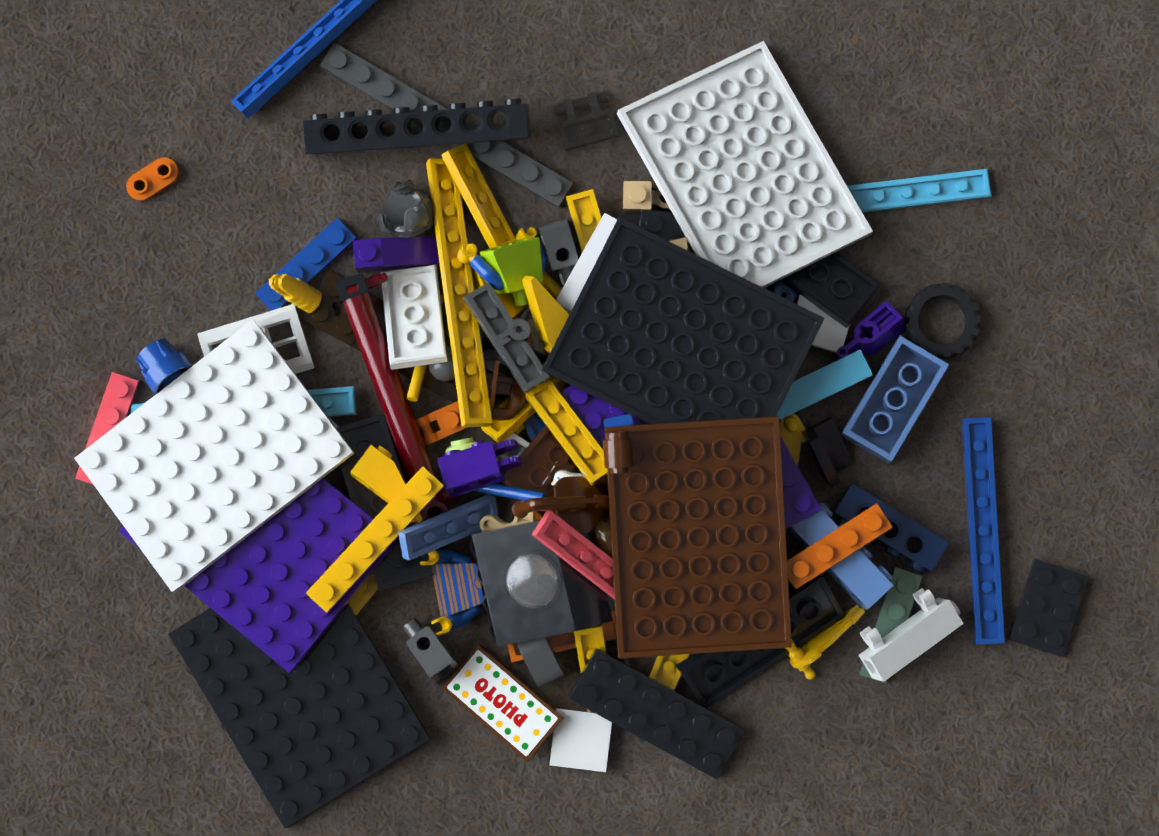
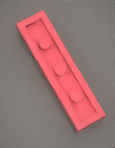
[75,372,140,484]
[532,511,615,600]

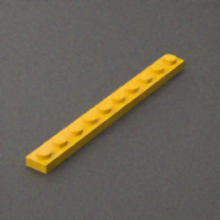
[426,158,492,427]

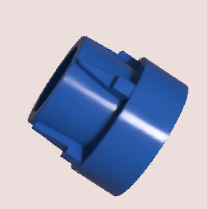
[136,338,193,395]

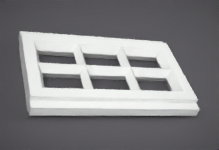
[197,304,315,374]

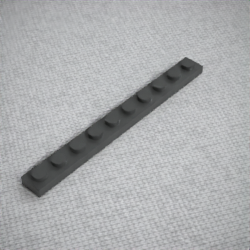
[320,42,573,208]

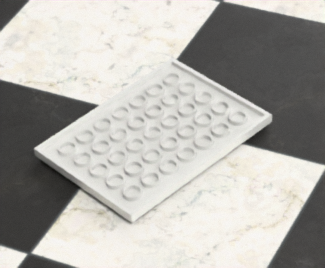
[617,41,873,288]
[74,319,355,593]

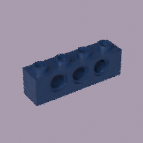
[832,484,950,574]

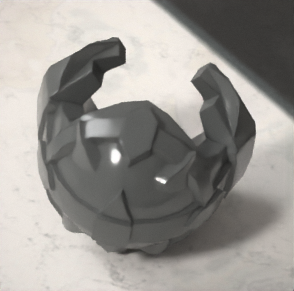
[376,179,434,238]

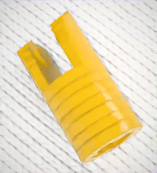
[269,274,322,313]

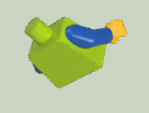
[457,227,548,307]

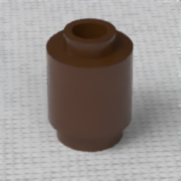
[603,431,634,474]

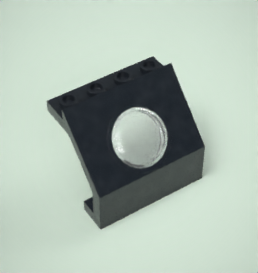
[470,520,613,646]

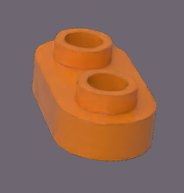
[126,157,179,201]

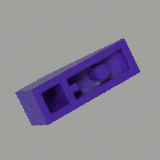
[353,236,440,273]

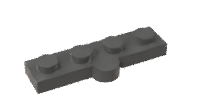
[464,282,550,394]

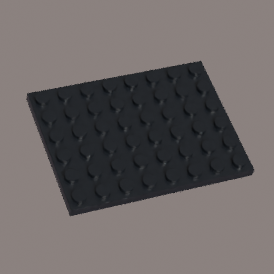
[542,217,825,424]
[168,603,431,828]

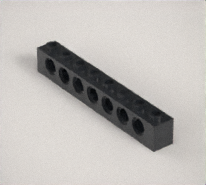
[303,99,531,155]

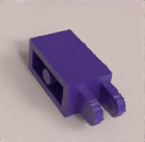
[437,439,522,498]

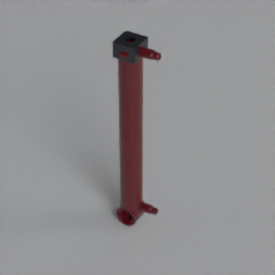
[335,273,460,521]

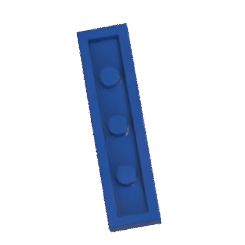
[255,218,357,311]

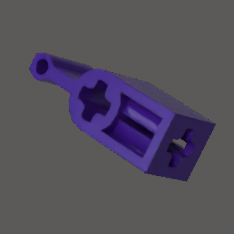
[836,301,905,360]

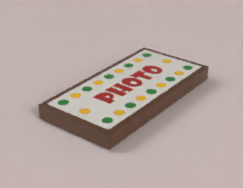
[442,645,564,762]

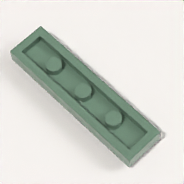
[859,567,922,684]

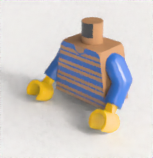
[420,550,484,636]

